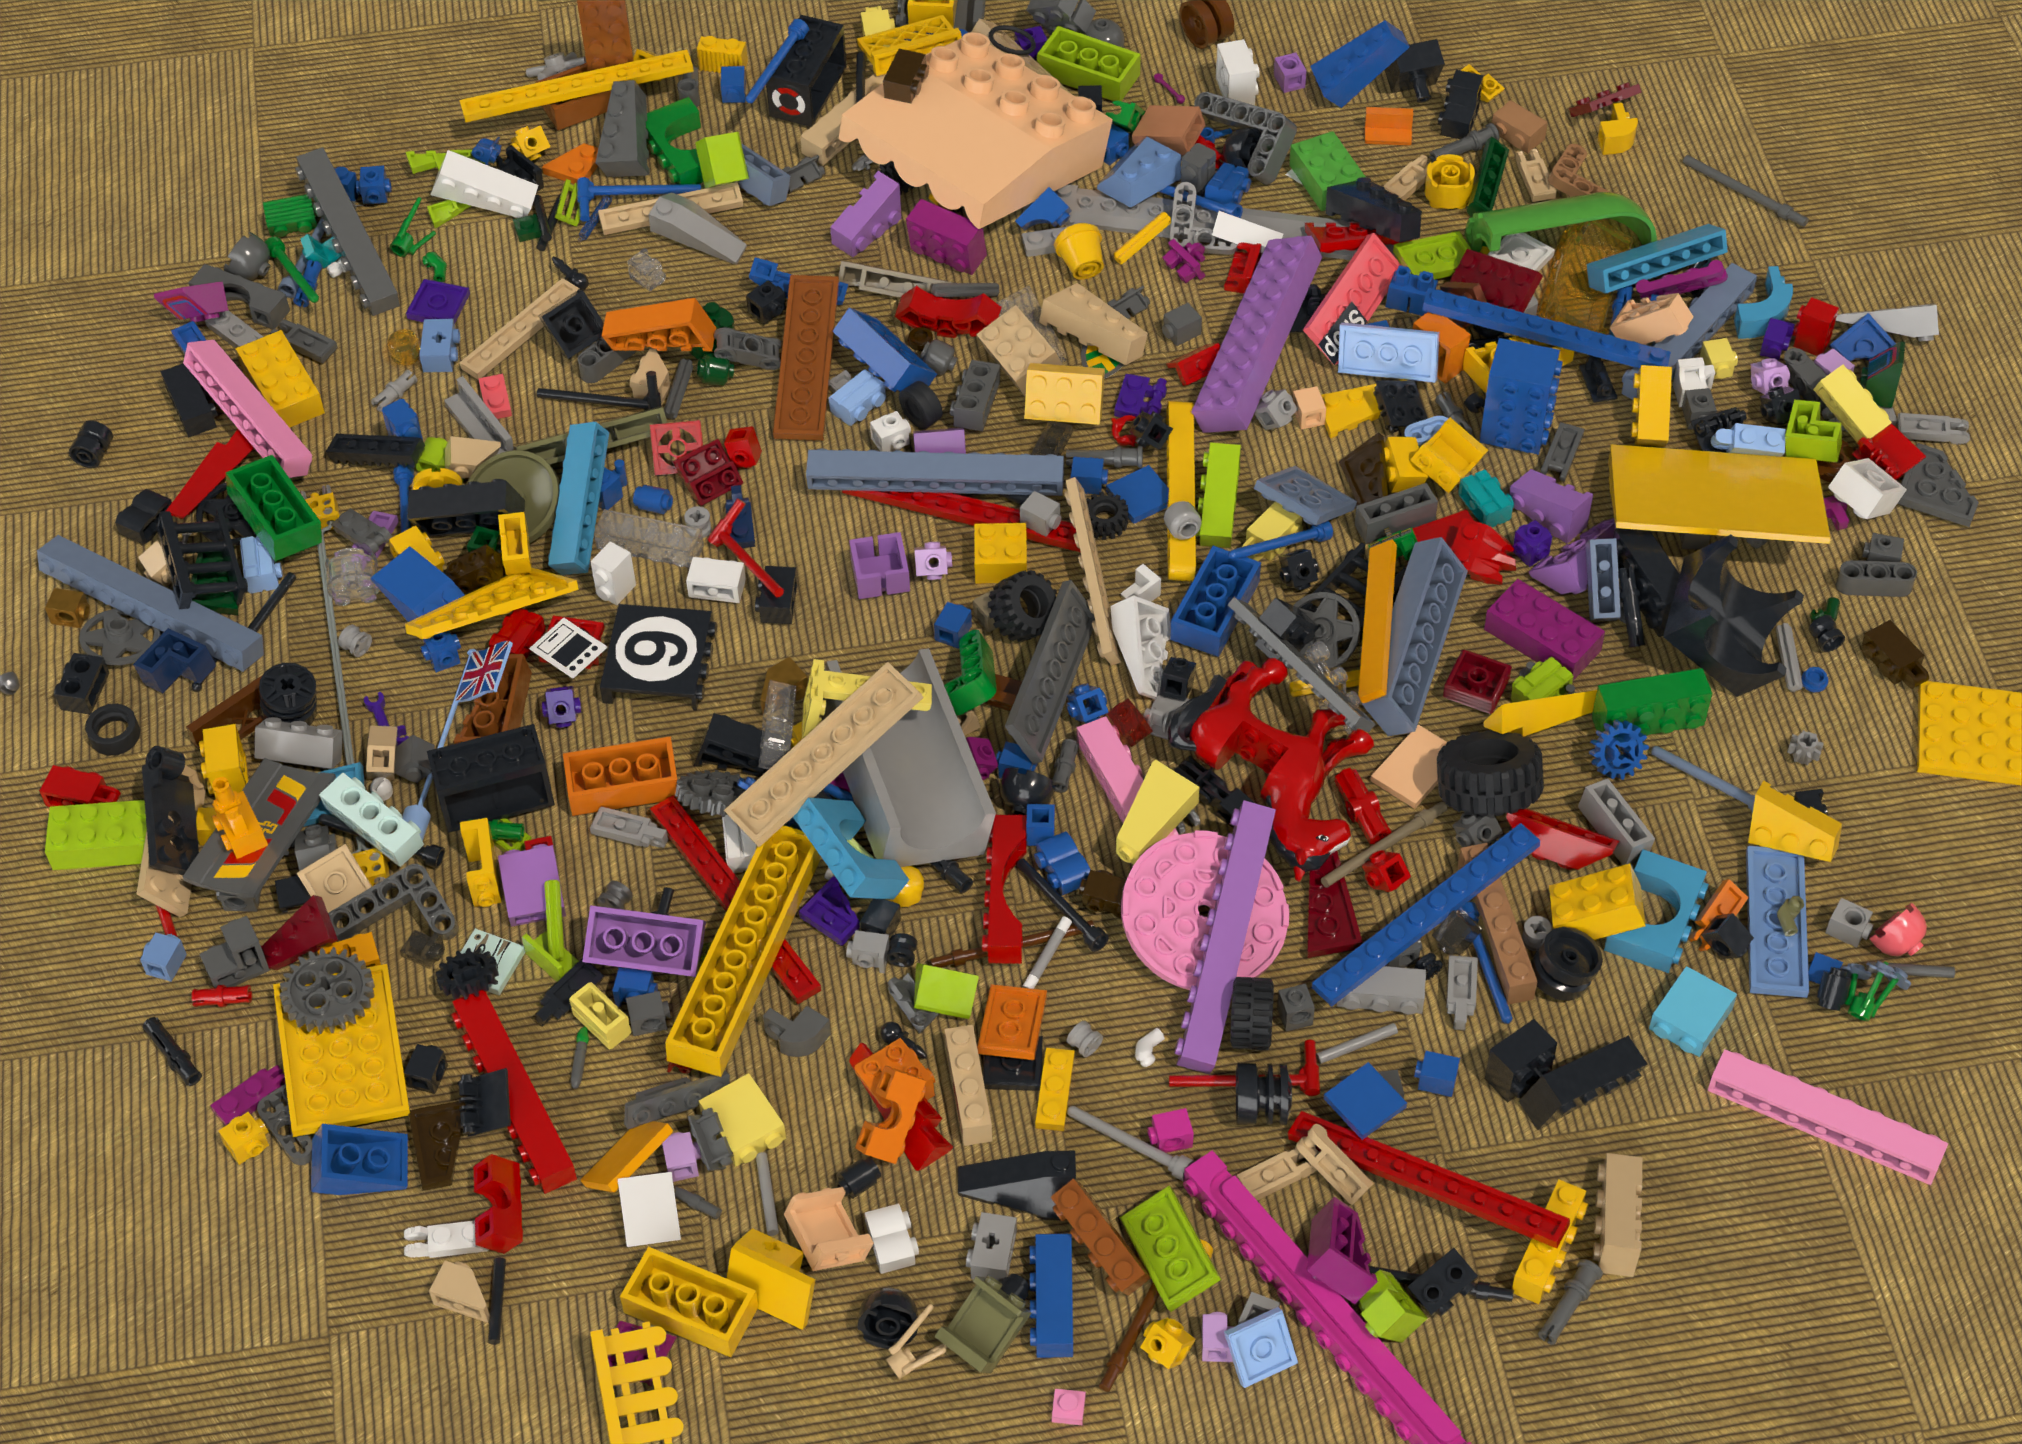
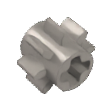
[1787,730,1824,765]

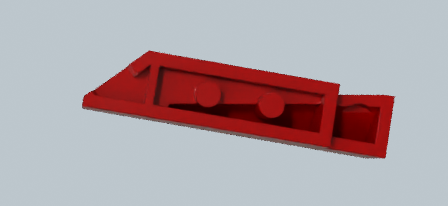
[166,429,254,519]
[849,1043,953,1171]

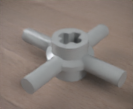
[526,52,586,80]

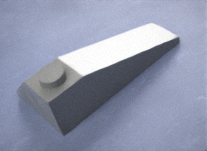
[649,192,747,265]
[1836,303,1939,341]

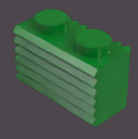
[262,194,317,237]

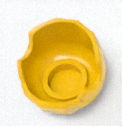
[886,866,924,907]

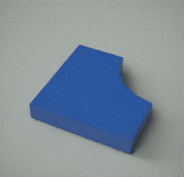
[1829,313,1896,362]

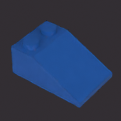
[370,546,465,622]
[311,1124,408,1195]

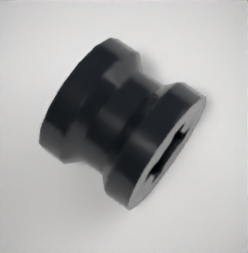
[887,933,918,967]

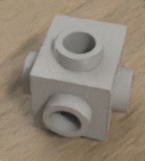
[1254,389,1298,430]

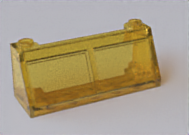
[1537,219,1634,352]

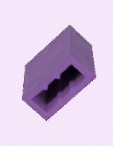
[498,844,566,927]

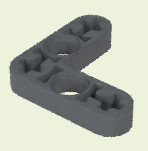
[257,1084,312,1165]

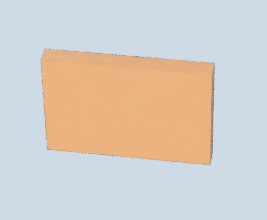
[1371,724,1447,809]

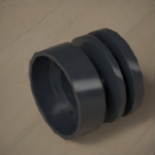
[259,663,317,726]
[1236,1063,1292,1125]

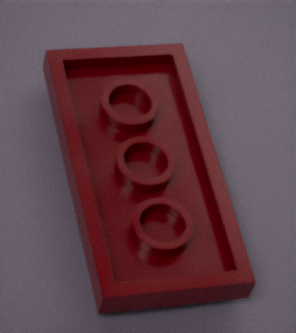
[1449,249,1543,313]

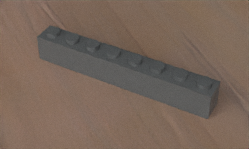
[295,147,400,316]

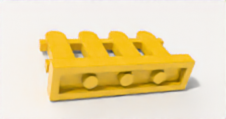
[590,1321,684,1444]

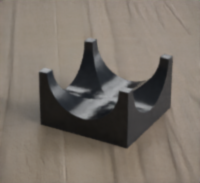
[1663,534,1804,697]

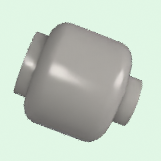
[1164,501,1202,540]

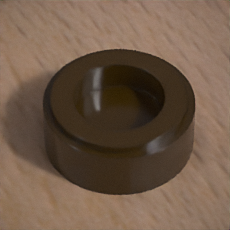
[908,327,933,351]

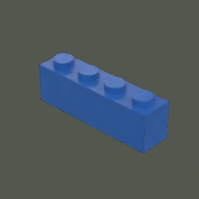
[1030,1234,1073,1358]

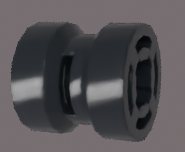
[1809,615,1845,652]

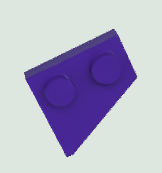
[799,876,860,946]

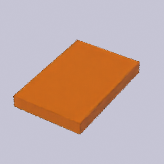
[977,984,1047,1060]

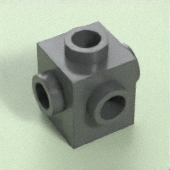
[1452,813,1503,847]

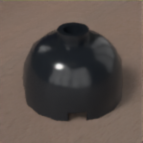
[1222,128,1262,176]
[1000,767,1056,815]
[857,1288,918,1349]

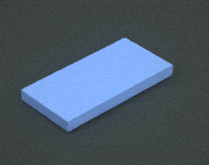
[1338,323,1439,383]

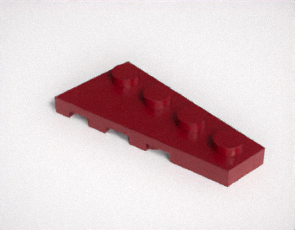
[1307,851,1363,958]

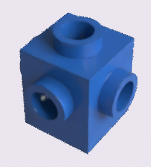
[356,165,392,204]
[421,630,461,673]
[1066,683,1109,724]

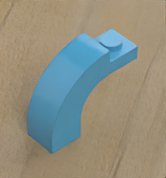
[1734,266,1793,339]

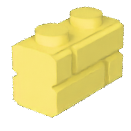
[569,982,631,1050]

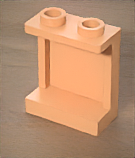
[784,1187,874,1271]

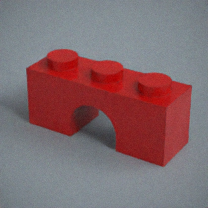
[473,1154,523,1254]

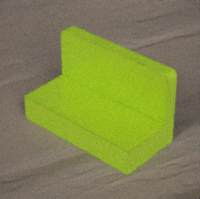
[522,931,579,982]

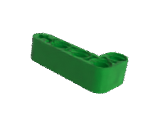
[944,630,997,716]

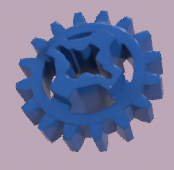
[1589,720,1649,780]

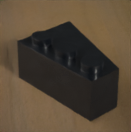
[693,713,790,777]

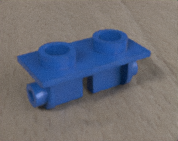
[472,137,502,166]

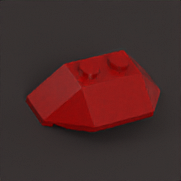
[1506,809,1619,870]

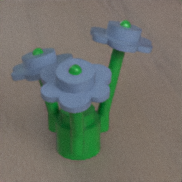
[1842,961,1911,1021]

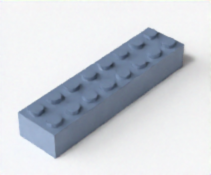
[1361,537,1468,736]

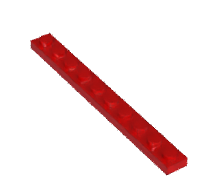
[842,490,1081,553]
[650,796,822,1005]
[1288,1111,1570,1248]

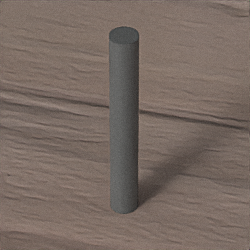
[1867,961,1955,978]

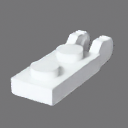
[404,1221,489,1258]

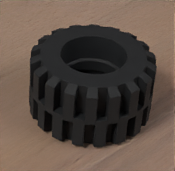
[988,570,1058,642]
[1231,977,1274,1050]

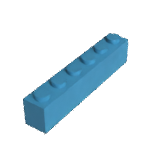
[1587,224,1728,293]
[548,421,610,575]

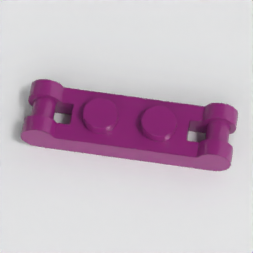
[1636,260,1728,299]

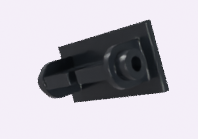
[1579,355,1618,403]

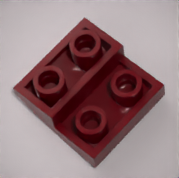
[672,438,744,506]

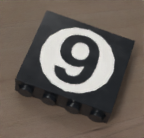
[600,604,717,711]

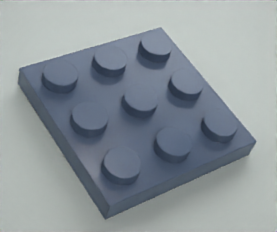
[1254,466,1357,525]

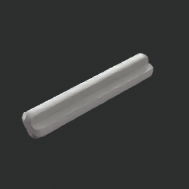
[1776,623,1803,692]

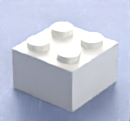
[1216,39,1260,105]
[1828,458,1907,519]

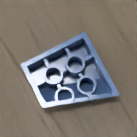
[1097,137,1181,208]

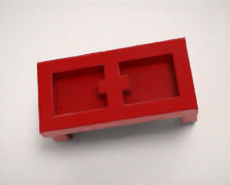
[1224,242,1262,294]

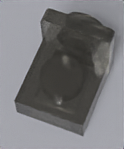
[400,930,445,969]

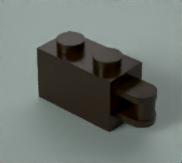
[1860,620,1929,689]

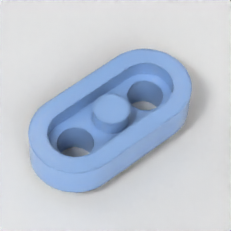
[1404,416,1448,448]

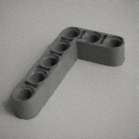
[1194,92,1297,185]
[316,864,459,952]

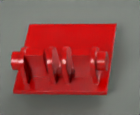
[1852,424,1926,480]

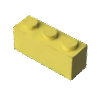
[1813,364,1892,443]

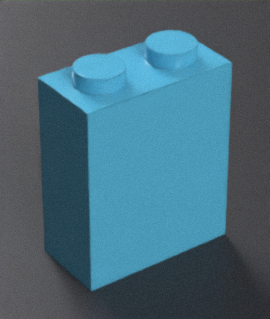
[1649,966,1737,1057]

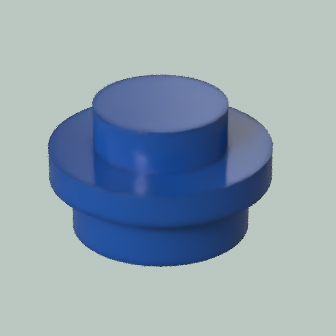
[1801,667,1829,692]

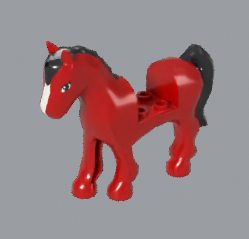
[1167,658,1374,882]

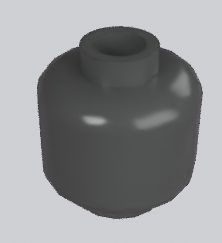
[920,339,958,376]

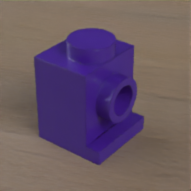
[1760,318,1795,360]

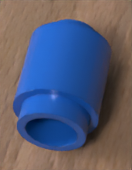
[633,485,673,514]

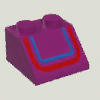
[154,281,229,322]

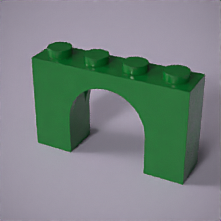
[646,97,704,185]

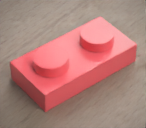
[478,374,512,419]

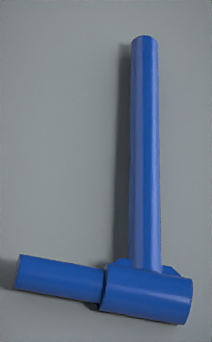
[577,177,701,222]

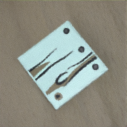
[461,928,525,996]

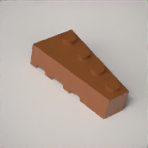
[453,654,532,744]

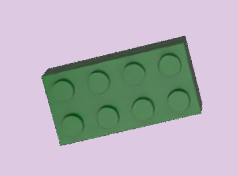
[226,455,322,561]
[1591,668,1713,737]

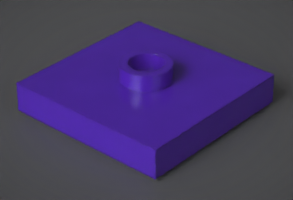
[406,279,470,324]

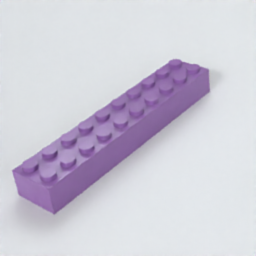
[1191,236,1322,433]

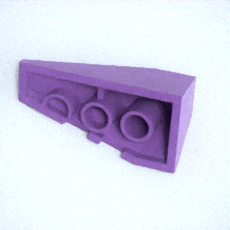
[1529,518,1616,595]

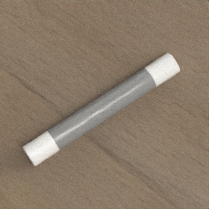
[1022,916,1072,989]

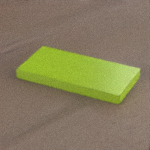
[1119,1186,1222,1312]

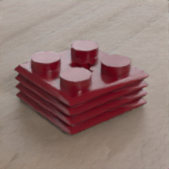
[1443,649,1512,714]

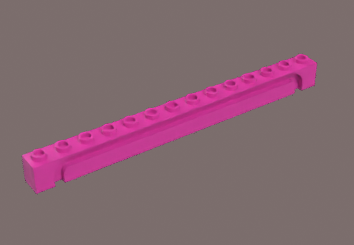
[1183,1150,1471,1444]

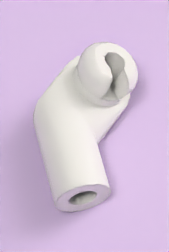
[1135,1028,1165,1067]

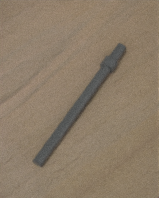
[1683,155,1809,227]

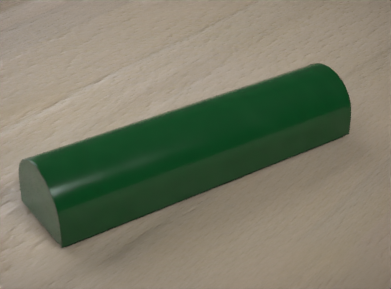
[1467,136,1510,217]

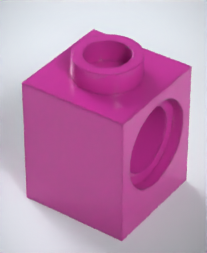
[1148,1108,1194,1153]

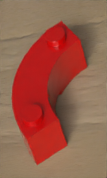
[894,285,1002,338]

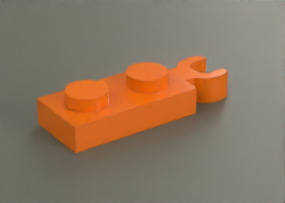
[1688,879,1749,952]

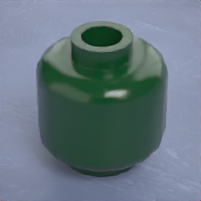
[697,352,734,386]

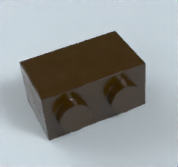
[883,49,929,104]

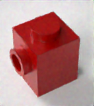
[724,426,762,468]

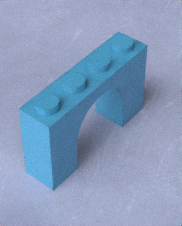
[793,797,909,900]
[1604,849,1709,973]

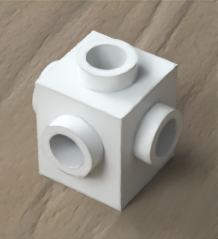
[870,411,911,452]

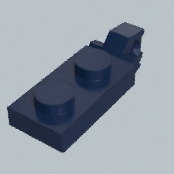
[725,485,756,548]

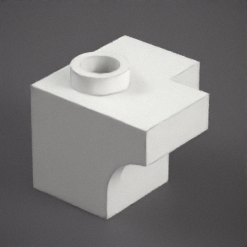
[1673,357,1715,407]

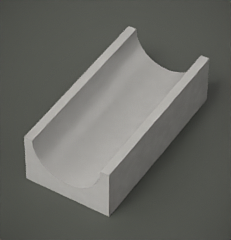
[822,648,996,867]

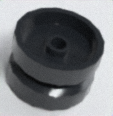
[1531,927,1603,1001]

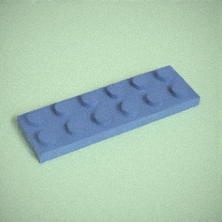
[1746,846,1809,998]

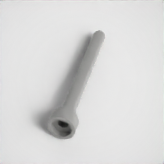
[1067,1106,1194,1181]

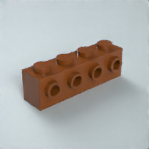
[1051,1178,1151,1296]

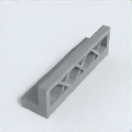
[444,376,514,454]

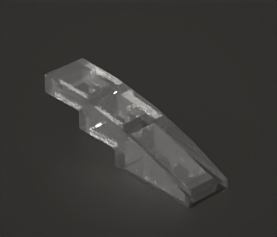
[758,680,796,769]

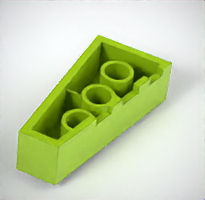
[1195,442,1241,548]

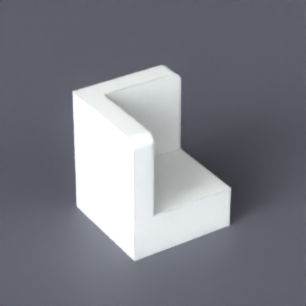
[1121,564,1161,602]

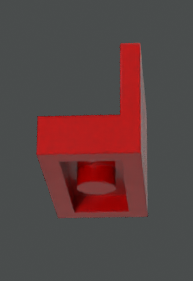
[1166,343,1220,386]

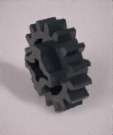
[436,948,499,999]

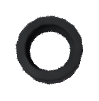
[85,703,140,756]

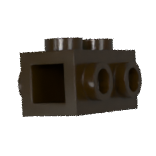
[446,544,503,595]
[1079,869,1127,919]

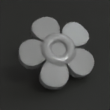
[852,154,873,171]

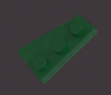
[191,551,238,616]

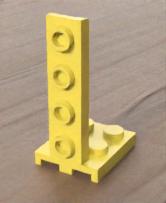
[802,659,932,739]

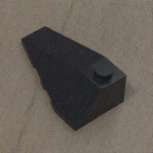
[958,1150,1076,1220]

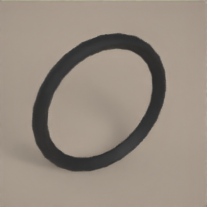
[989,25,1036,55]

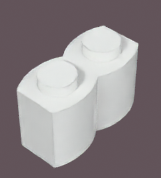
[865,1203,919,1274]

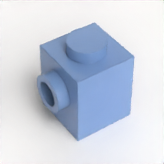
[140,932,187,982]

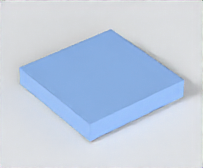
[1224,1307,1298,1388]

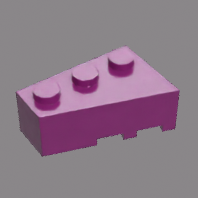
[1307,1196,1378,1304]

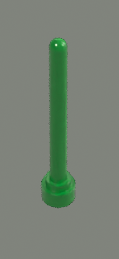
[265,236,319,303]

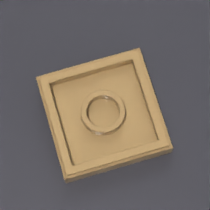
[297,844,372,913]

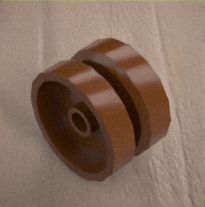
[1179,0,1235,49]

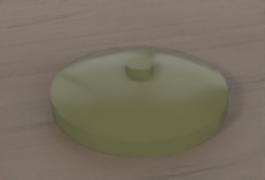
[467,450,560,543]

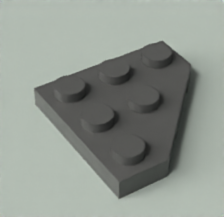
[1897,443,1979,527]

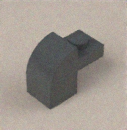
[763,1006,831,1057]

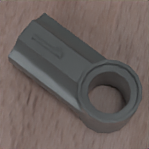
[677,66,700,107]

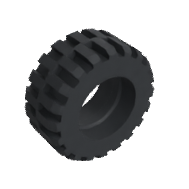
[1437,730,1544,816]

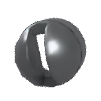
[0,672,20,695]

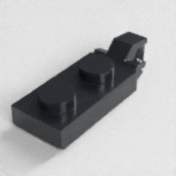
[534,958,604,1027]

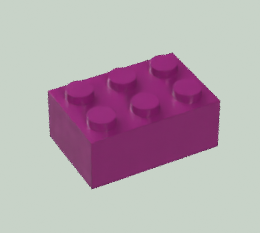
[906,199,987,275]

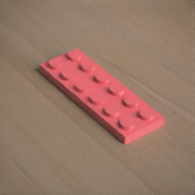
[1303,233,1401,365]

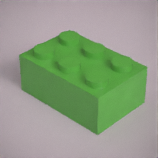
[1289,131,1366,211]

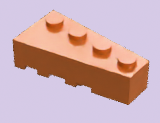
[602,298,716,351]

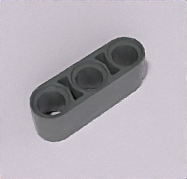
[578,337,636,383]
[1836,560,1917,597]

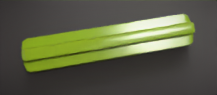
[544,880,565,961]

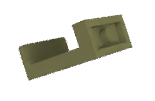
[935,1275,1031,1374]

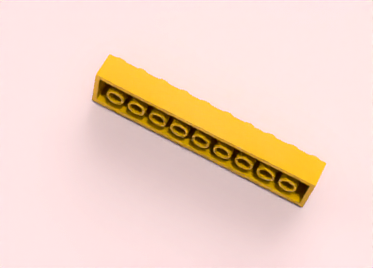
[665,825,821,1077]

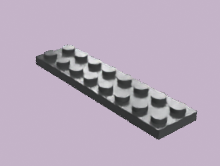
[1005,580,1095,764]

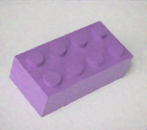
[582,905,706,977]

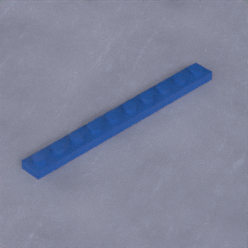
[1422,288,1671,368]
[1312,823,1540,1007]

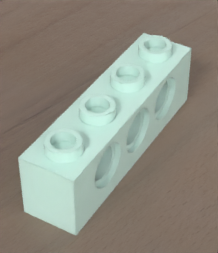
[319,773,424,867]

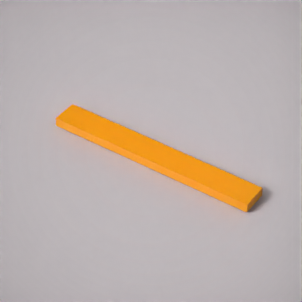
[1358,539,1397,704]

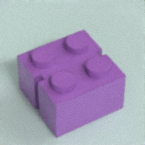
[849,532,910,599]

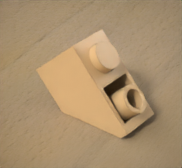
[630,347,671,405]
[366,726,398,780]

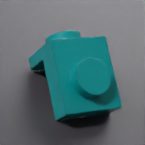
[300,234,342,269]

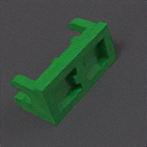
[1106,100,1145,133]

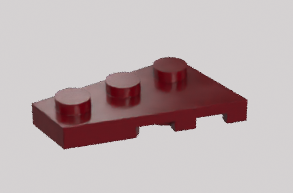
[261,895,338,970]

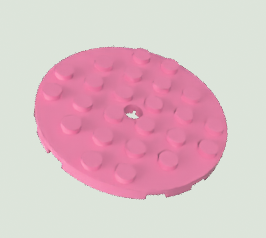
[1121,831,1289,990]

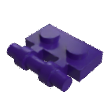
[1114,374,1167,417]

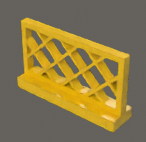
[857,15,962,76]

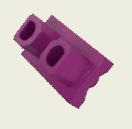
[1162,238,1206,283]

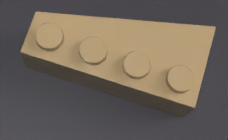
[1039,283,1148,365]
[1592,1153,1643,1277]

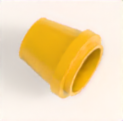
[1054,223,1104,280]

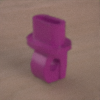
[1824,496,1849,531]

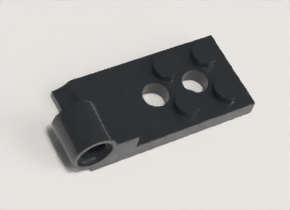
[142,746,199,875]

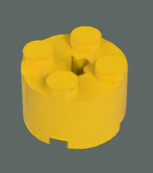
[1424,154,1475,209]

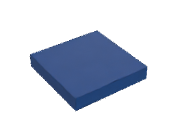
[1106,465,1169,524]
[1324,1062,1407,1140]

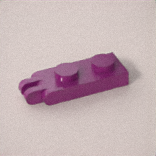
[210,1065,286,1126]

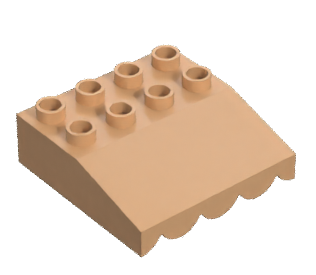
[838,32,1113,229]

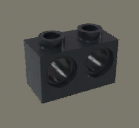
[54,653,109,715]

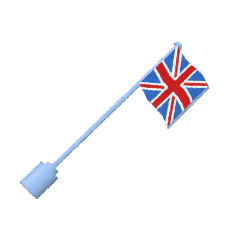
[402,641,513,841]

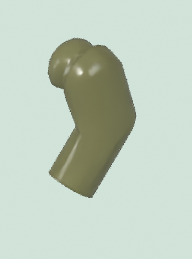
[1777,896,1804,937]

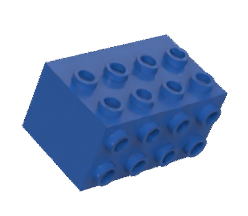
[1479,338,1563,455]

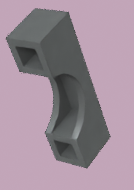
[188,264,290,330]

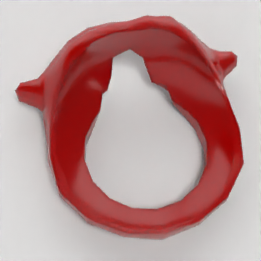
[1111,415,1137,447]

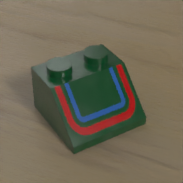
[1859,341,1905,408]

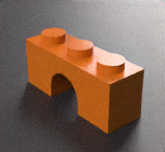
[855,1065,926,1164]

